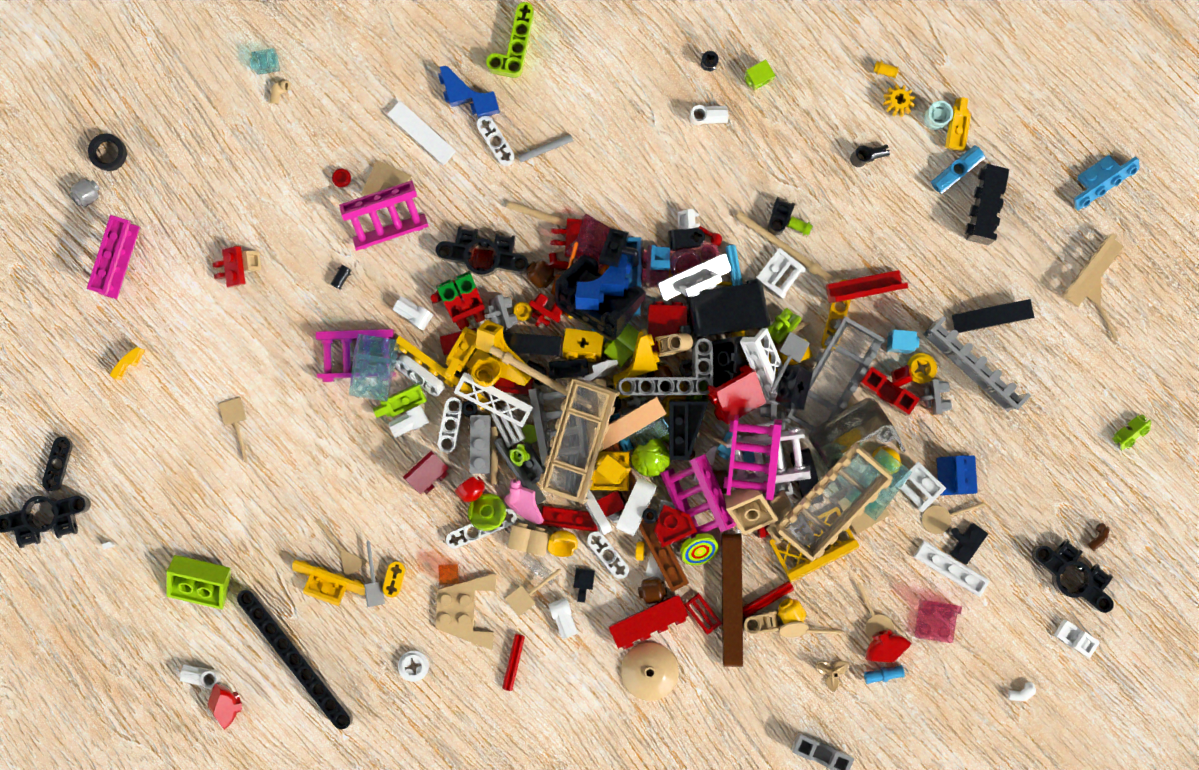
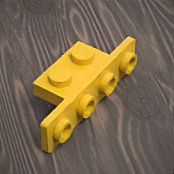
[292,560,365,606]

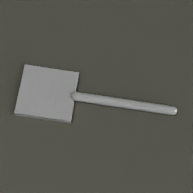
[770,332,810,394]
[364,540,385,607]

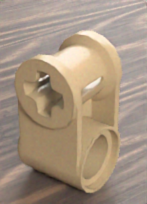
[655,333,693,357]
[743,610,780,634]

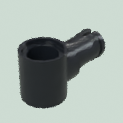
[850,144,890,167]

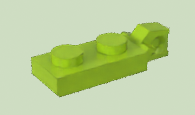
[373,383,427,418]

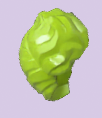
[631,439,670,477]

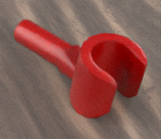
[699,226,722,246]

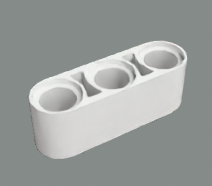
[438,397,463,453]
[616,477,657,537]

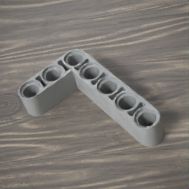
[616,338,713,396]

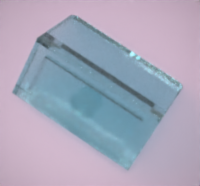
[624,417,669,448]

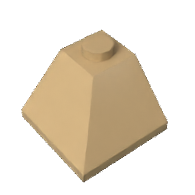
[361,160,412,209]
[725,488,779,535]

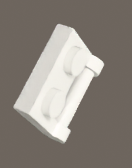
[756,248,806,299]
[894,461,946,512]

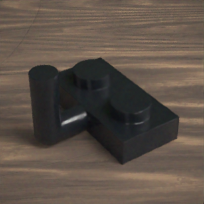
[599,228,639,267]
[948,522,989,565]

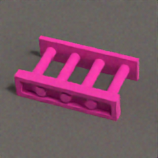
[339,180,429,251]
[87,215,140,299]
[316,329,396,382]
[723,415,782,500]
[660,454,736,539]

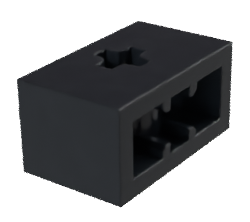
[775,365,813,410]

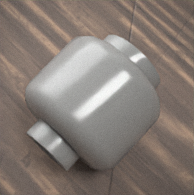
[69,178,99,207]

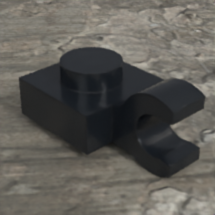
[574,568,595,603]

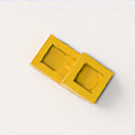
[109,347,145,380]

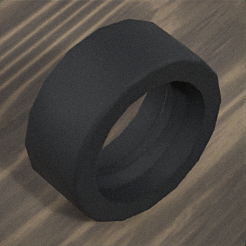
[88,133,127,171]

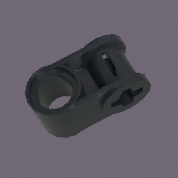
[767,197,795,236]
[668,228,705,251]

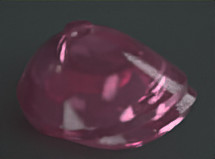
[670,248,701,275]

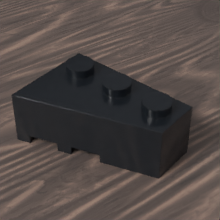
[669,399,709,460]

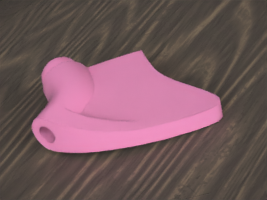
[504,479,544,524]

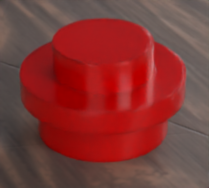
[332,168,351,188]

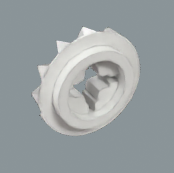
[398,651,429,682]

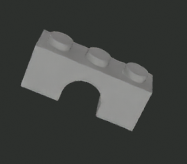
[470,415,491,474]
[791,732,854,770]

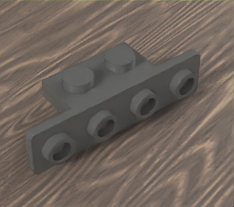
[494,437,546,505]

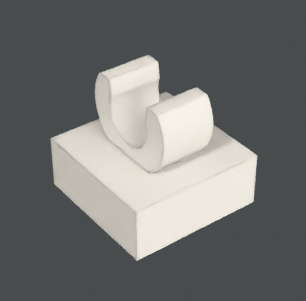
[677,209,700,229]

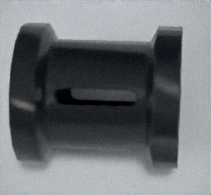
[701,51,719,72]
[679,359,692,377]

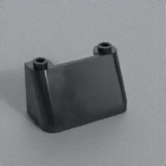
[555,254,646,341]
[686,279,771,340]

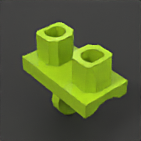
[768,308,802,345]

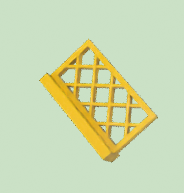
[769,506,859,583]

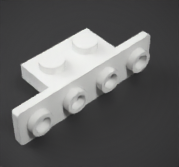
[657,253,731,300]

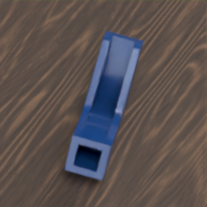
[438,66,500,119]
[575,254,631,311]

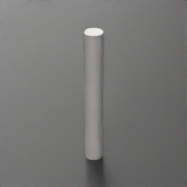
[518,134,573,163]

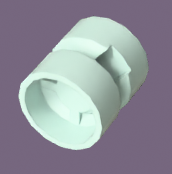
[924,101,953,130]

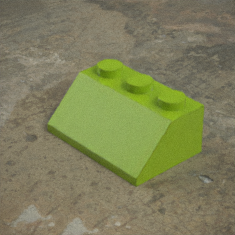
[167,555,231,610]

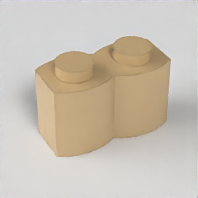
[507,522,550,556]

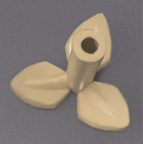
[816,660,850,692]

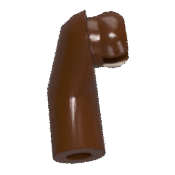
[1088,523,1110,551]

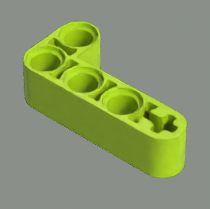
[486,2,534,78]

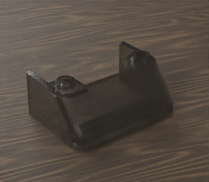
[809,398,906,490]

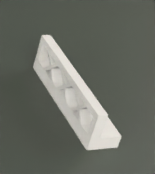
[740,328,783,404]
[454,372,533,428]

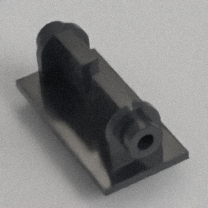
[549,358,589,380]

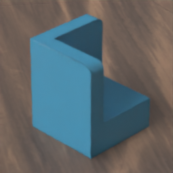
[650,244,670,271]

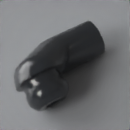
[527,360,547,386]

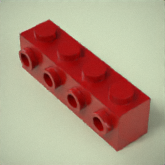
[608,594,689,650]

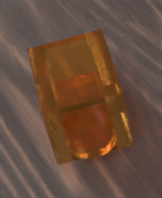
[438,563,460,585]

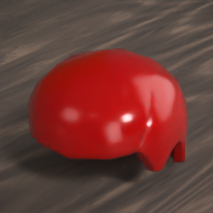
[455,476,485,503]

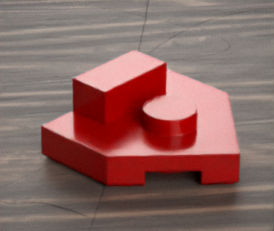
[654,505,697,548]

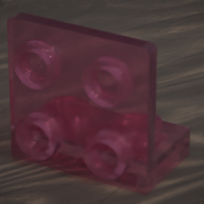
[566,214,610,269]
[642,245,669,288]
[914,599,962,643]

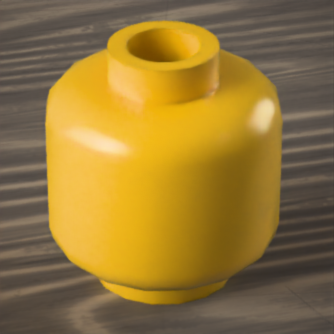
[778,598,806,625]

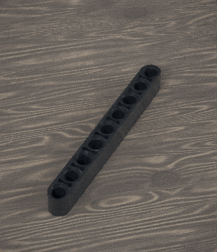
[237,589,353,730]

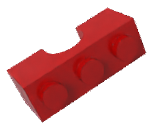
[859,367,920,416]

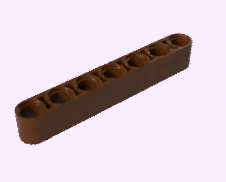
[721,533,743,667]

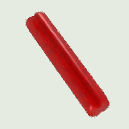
[743,581,794,617]
[502,634,525,691]

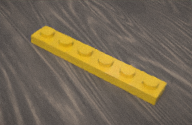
[395,335,492,410]

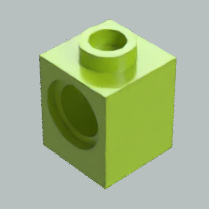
[744,59,775,90]

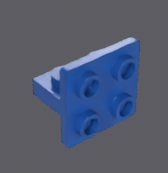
[936,455,978,495]

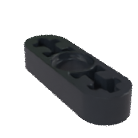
[42,437,73,491]

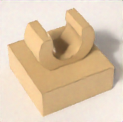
[242,251,261,272]

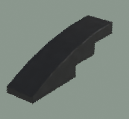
[952,299,1035,333]
[503,332,561,356]

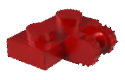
[550,218,586,258]
[212,246,246,287]

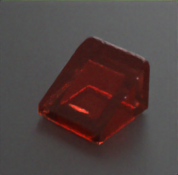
[472,249,493,269]

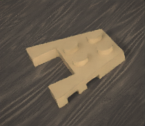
[435,574,496,650]

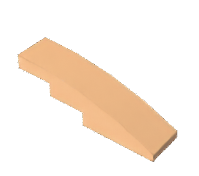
[602,396,667,451]

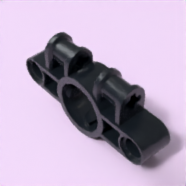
[436,226,529,277]
[0,496,91,548]
[1031,539,1114,613]

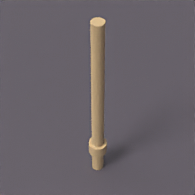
[735,211,833,283]
[489,345,594,409]

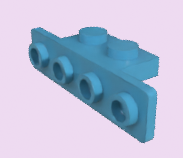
[1074,155,1140,211]

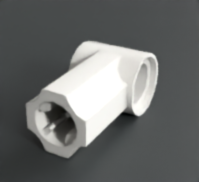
[689,105,728,125]
[393,296,433,331]
[388,405,429,438]
[548,597,578,639]
[180,664,221,688]

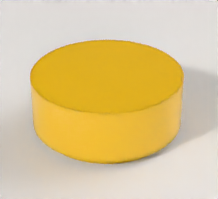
[513,302,532,321]
[635,541,645,561]

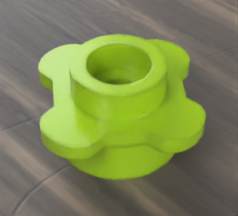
[509,444,531,466]

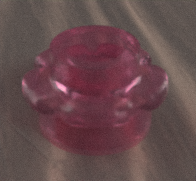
[701,244,720,260]

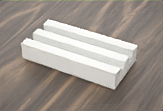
[491,405,526,448]

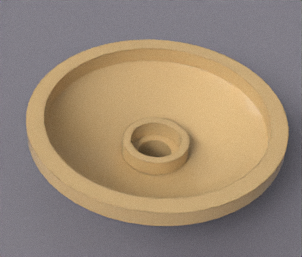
[621,642,679,701]

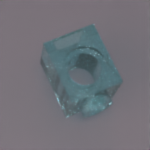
[249,48,280,75]

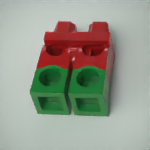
[436,271,485,330]

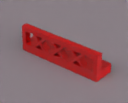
[825,270,908,303]

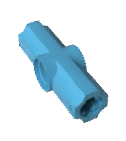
[931,145,985,194]

